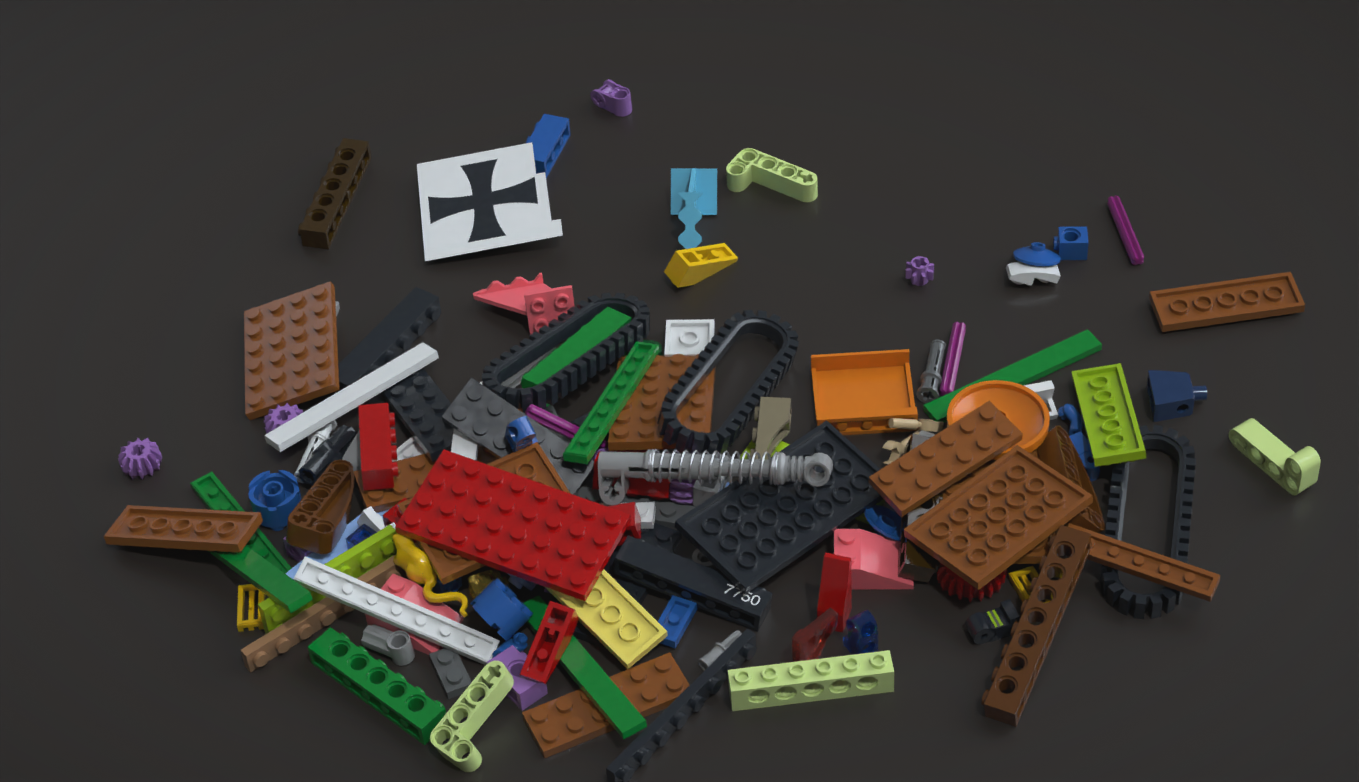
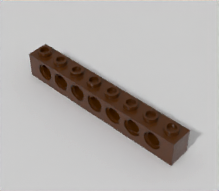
[981,525,1092,727]

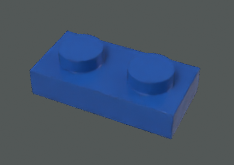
[658,595,697,648]

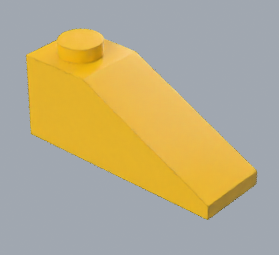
[664,243,738,288]

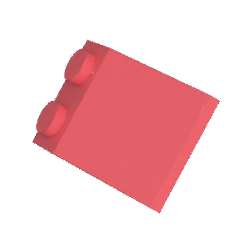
[834,529,914,590]
[365,574,463,655]

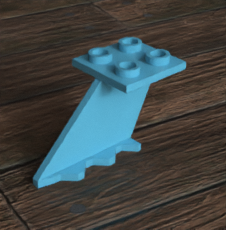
[671,168,717,249]

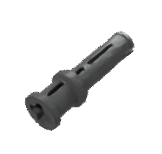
[916,339,946,403]

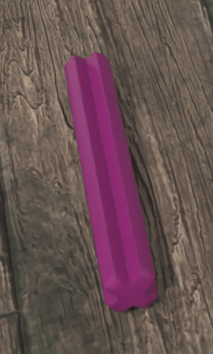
[1107,195,1144,265]
[940,322,966,396]
[525,404,614,452]

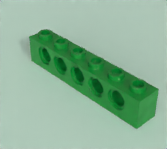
[308,627,446,746]

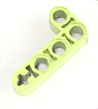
[726,148,818,202]
[1229,418,1321,495]
[430,661,514,772]

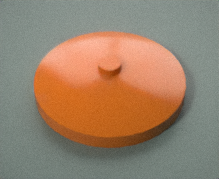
[947,380,1050,460]

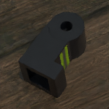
[965,599,1020,644]

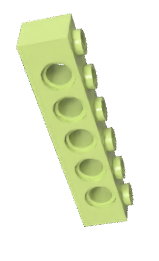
[728,650,894,711]

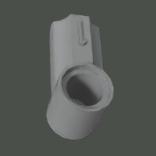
[361,624,415,666]

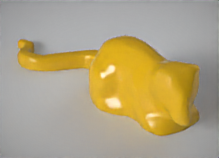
[393,533,468,618]

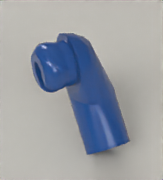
[1058,404,1083,435]
[493,632,528,658]

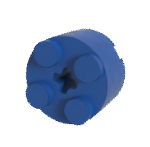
[248,470,302,531]
[470,578,533,641]

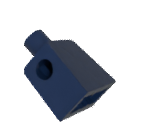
[1146,370,1207,422]

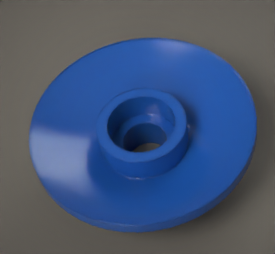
[1013,242,1061,266]
[864,504,901,541]

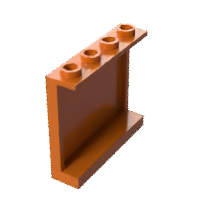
[811,349,918,435]

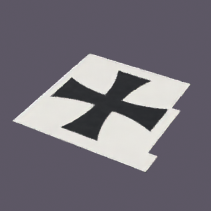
[417,142,563,261]

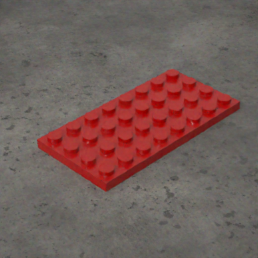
[395,449,631,601]

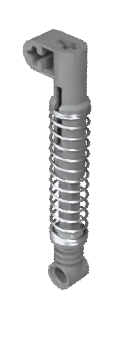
[598,449,833,505]

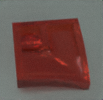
[792,608,838,662]

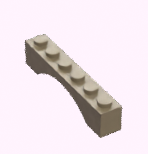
[750,397,792,459]

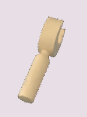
[889,418,944,432]
[882,430,921,465]

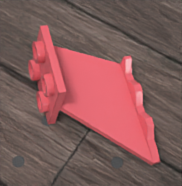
[473,273,575,335]

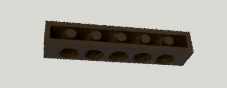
[298,138,371,250]
[898,434,943,583]

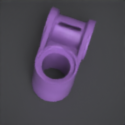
[590,79,632,117]

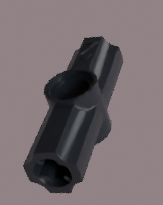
[298,425,357,486]

